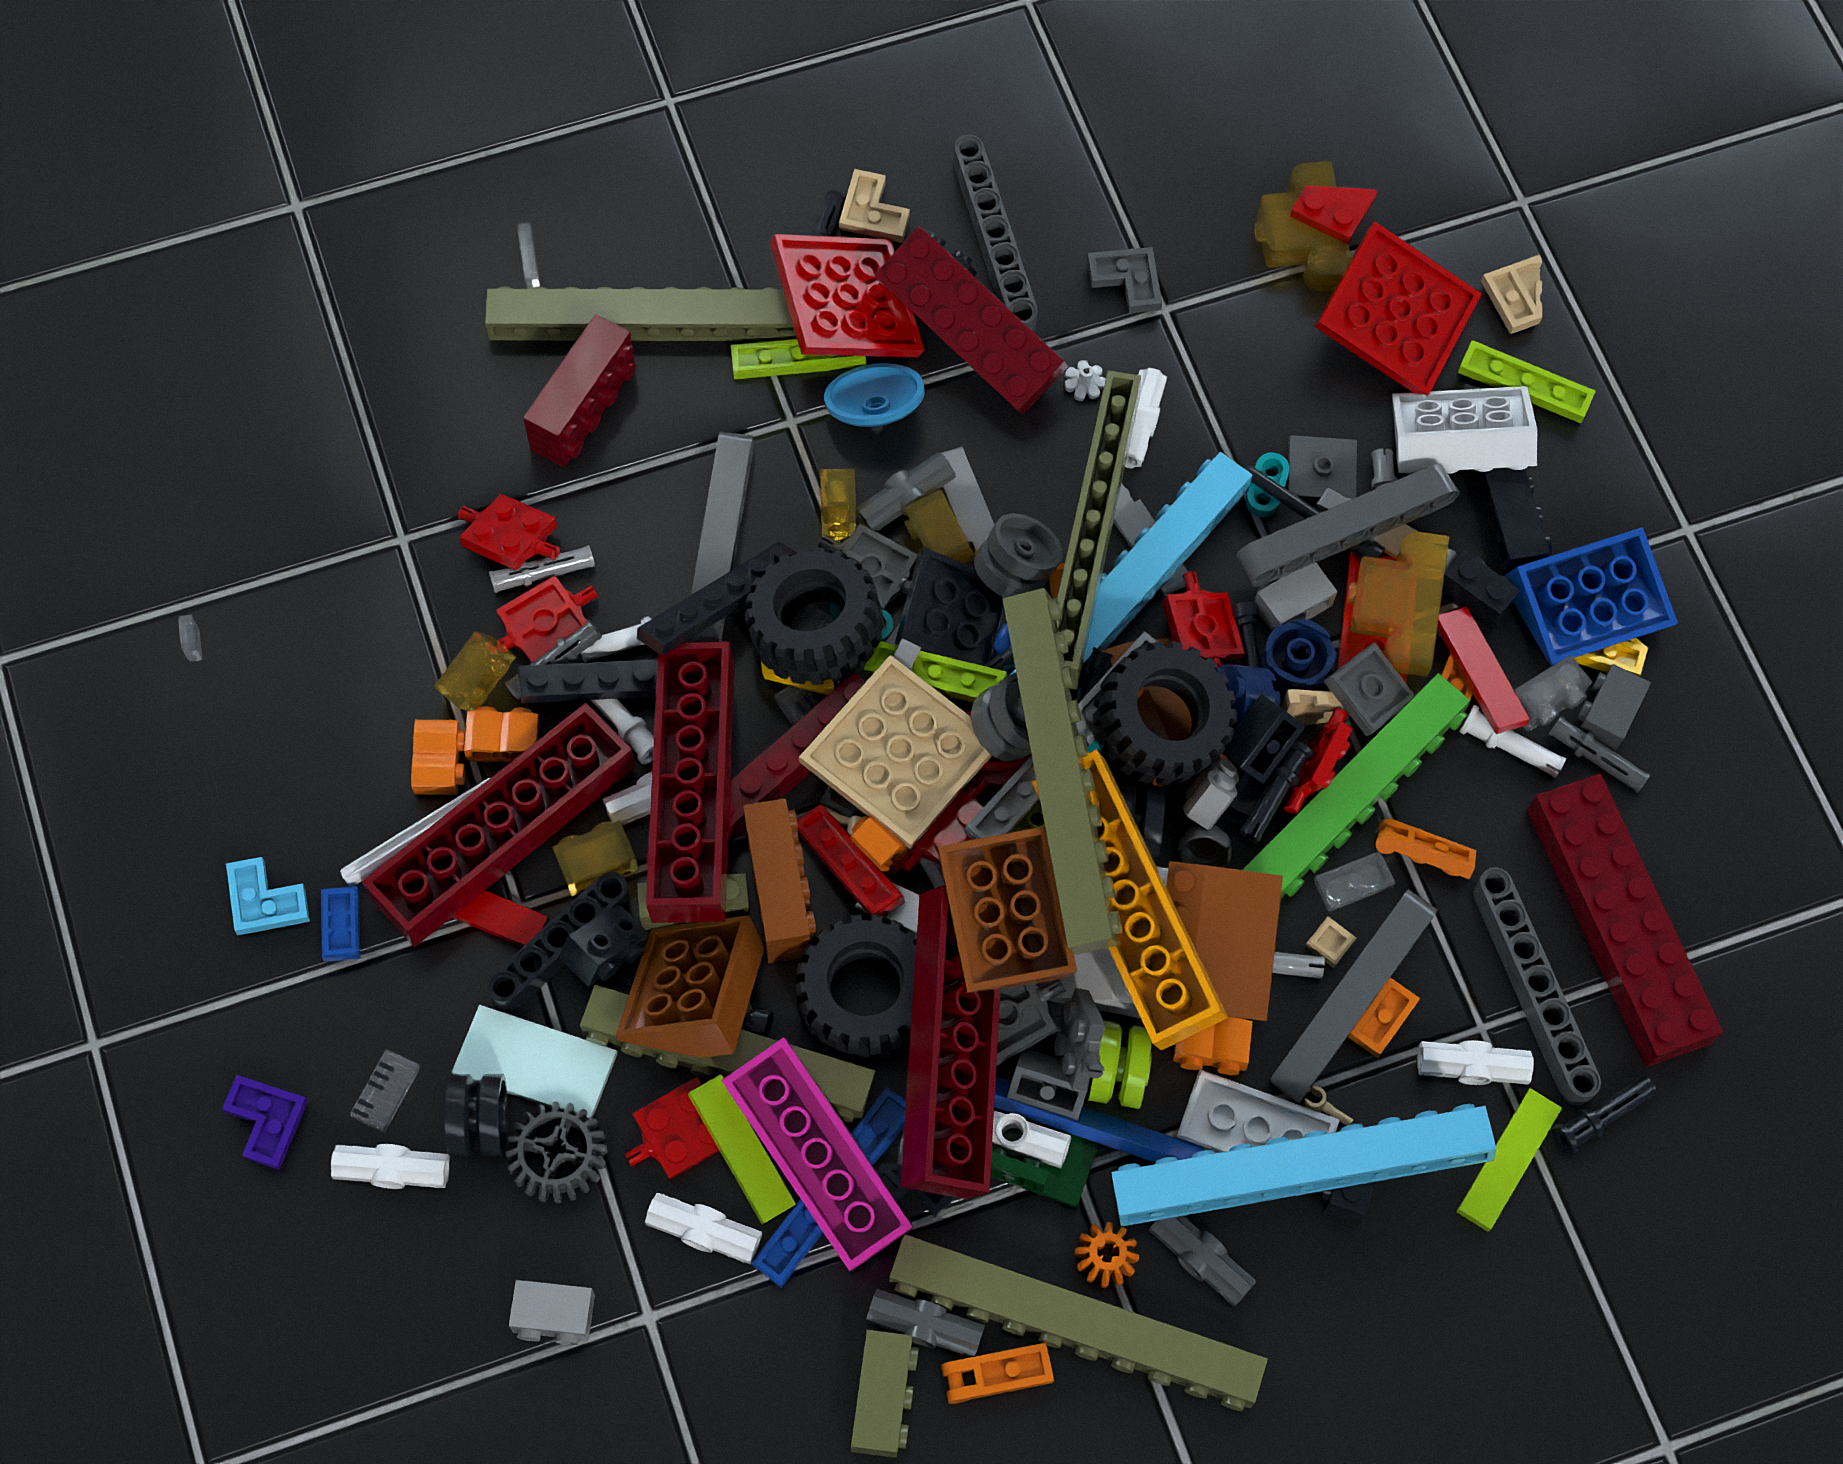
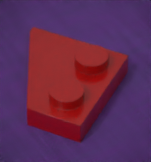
[1290,185,1378,245]

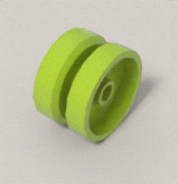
[1088,1020,1152,1109]

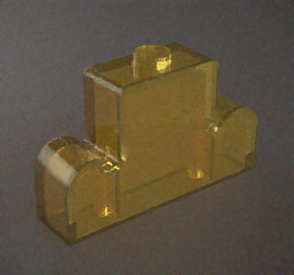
[1255,161,1351,292]
[1347,532,1449,677]

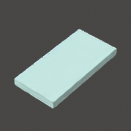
[452,1005,618,1120]

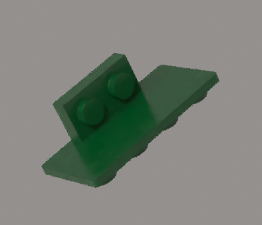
[990,1108,1099,1207]

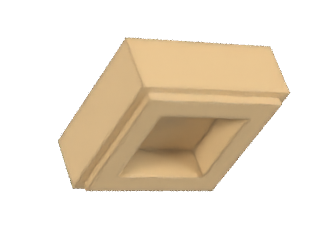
[1305,917,1357,968]

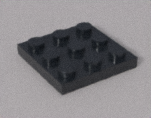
[894,547,1007,666]

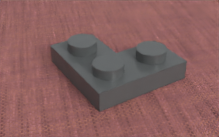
[1087,247,1162,313]

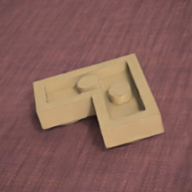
[839,169,910,243]

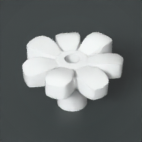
[1064,360,1106,402]

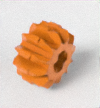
[1074,1222,1139,1288]

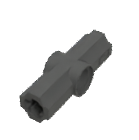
[855,452,956,532]
[1149,1216,1257,1307]
[866,1289,985,1357]

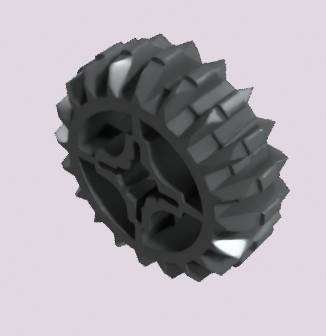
[505,1101,608,1203]

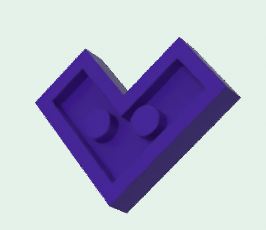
[222,1075,308,1170]

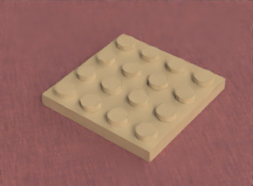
[799,655,992,850]

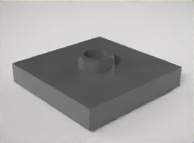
[1287,435,1357,502]
[1324,642,1415,737]

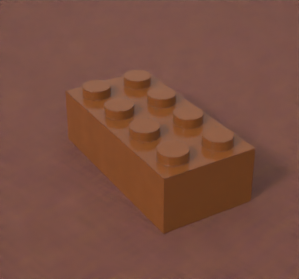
[743,798,816,964]

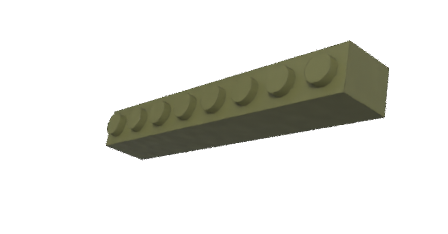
[580,985,875,1122]

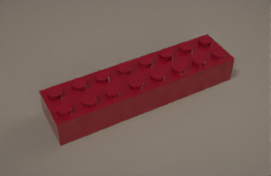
[646,642,734,923]
[362,703,636,948]
[1527,773,1724,1067]
[901,885,1000,1199]

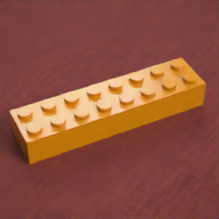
[1032,749,1228,1050]

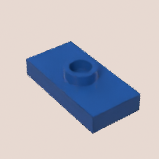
[321,886,361,962]

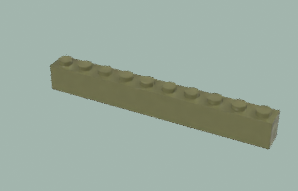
[485,286,797,341]
[1056,370,1141,690]
[1002,588,1122,955]
[889,1234,1268,1411]

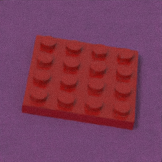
[1314,221,1482,396]
[770,234,924,357]

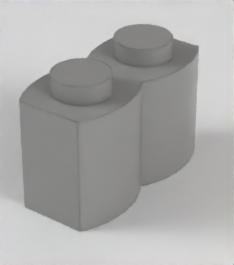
[1183,758,1239,830]

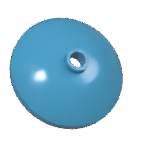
[824,363,925,427]

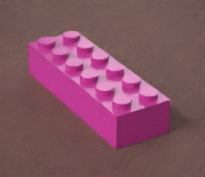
[721,1037,914,1271]

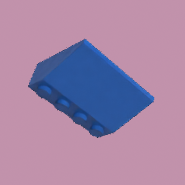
[1505,527,1678,666]

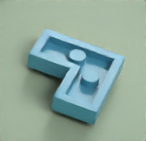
[226,857,310,935]

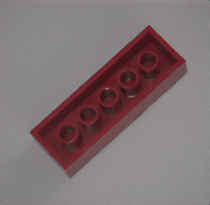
[874,225,1069,415]

